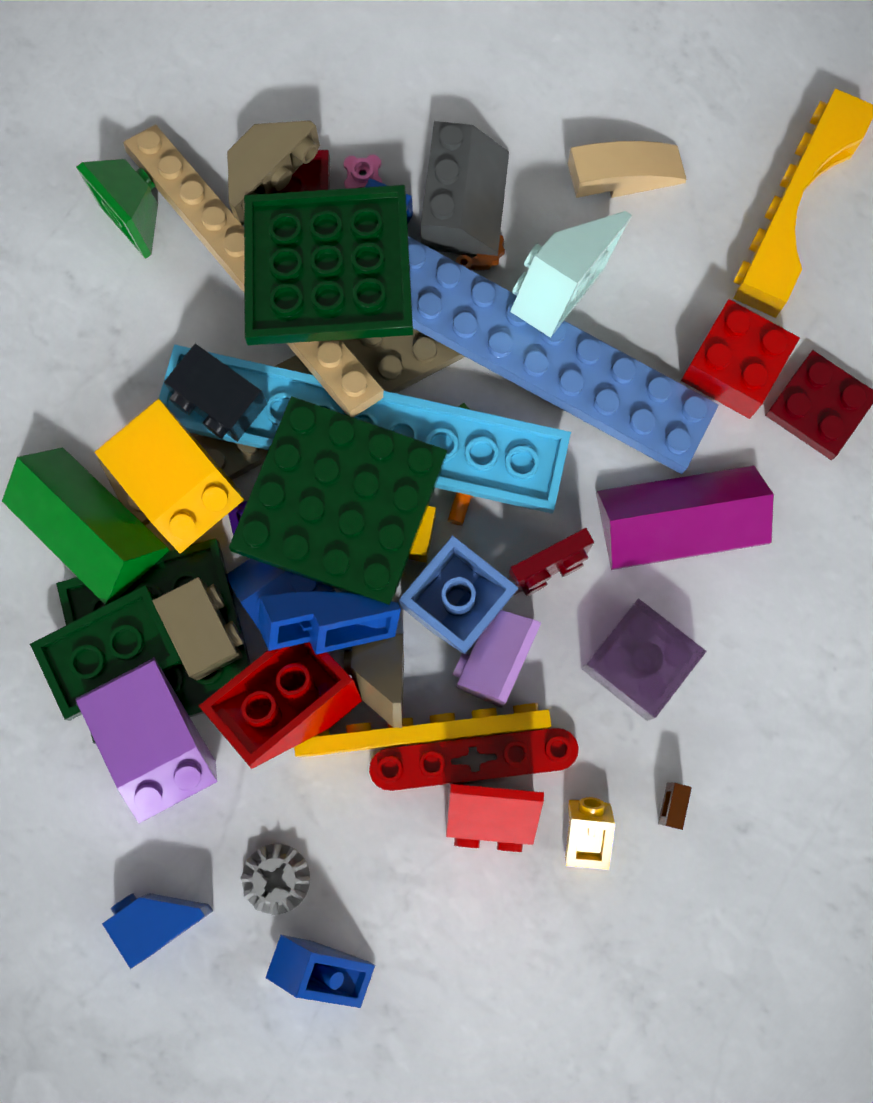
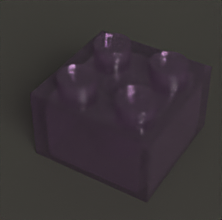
[581,598,707,721]

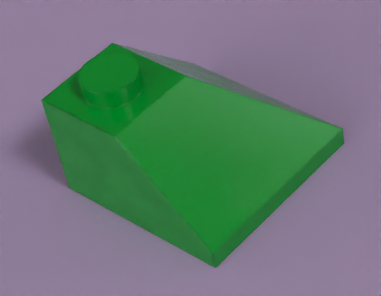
[76,159,158,259]

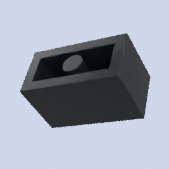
[164,343,267,442]

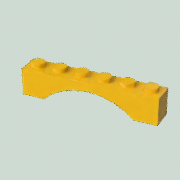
[733,88,873,318]

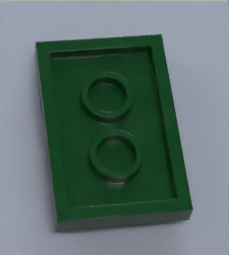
[30,585,182,721]

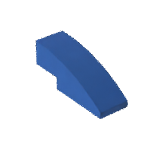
[258,591,401,655]

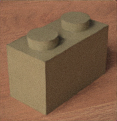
[153,577,244,680]

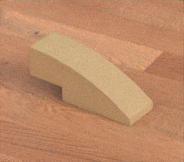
[568,141,687,198]

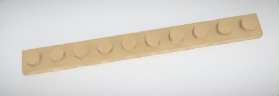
[123,124,384,418]

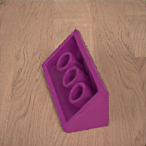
[596,465,774,570]

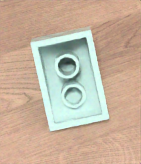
[510,211,632,338]

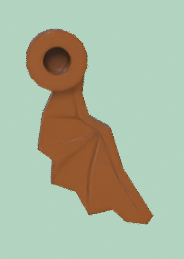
[455,235,505,270]

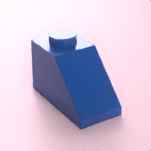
[102,893,213,969]
[265,935,375,1008]

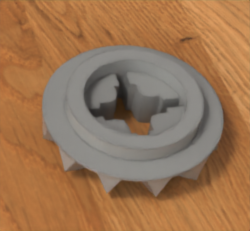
[240,844,310,915]

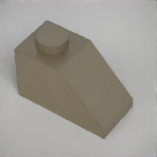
[344,633,404,728]

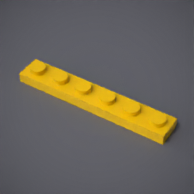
[294,703,551,757]

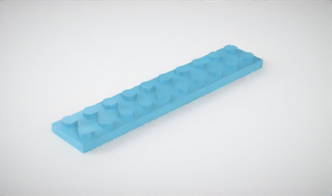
[159,345,571,514]

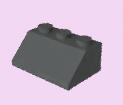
[421,121,509,256]

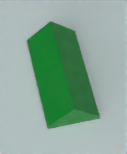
[2,447,170,605]

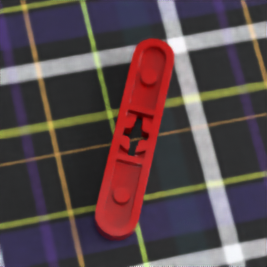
[369,728,579,791]

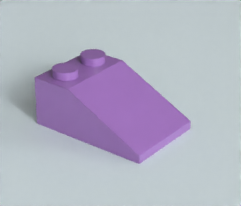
[76,658,217,823]

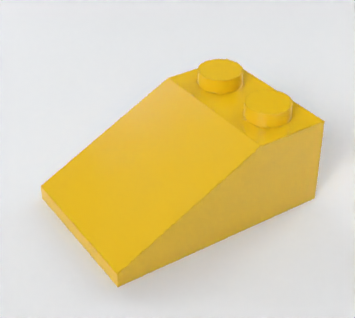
[94,398,244,553]

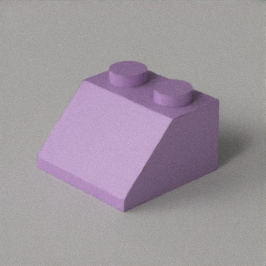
[453,610,541,708]

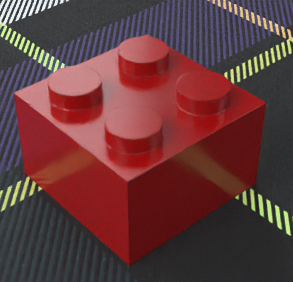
[681,299,800,419]

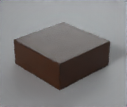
[658,783,692,830]

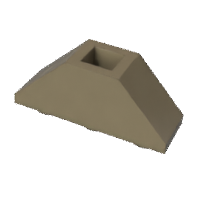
[227,120,320,225]

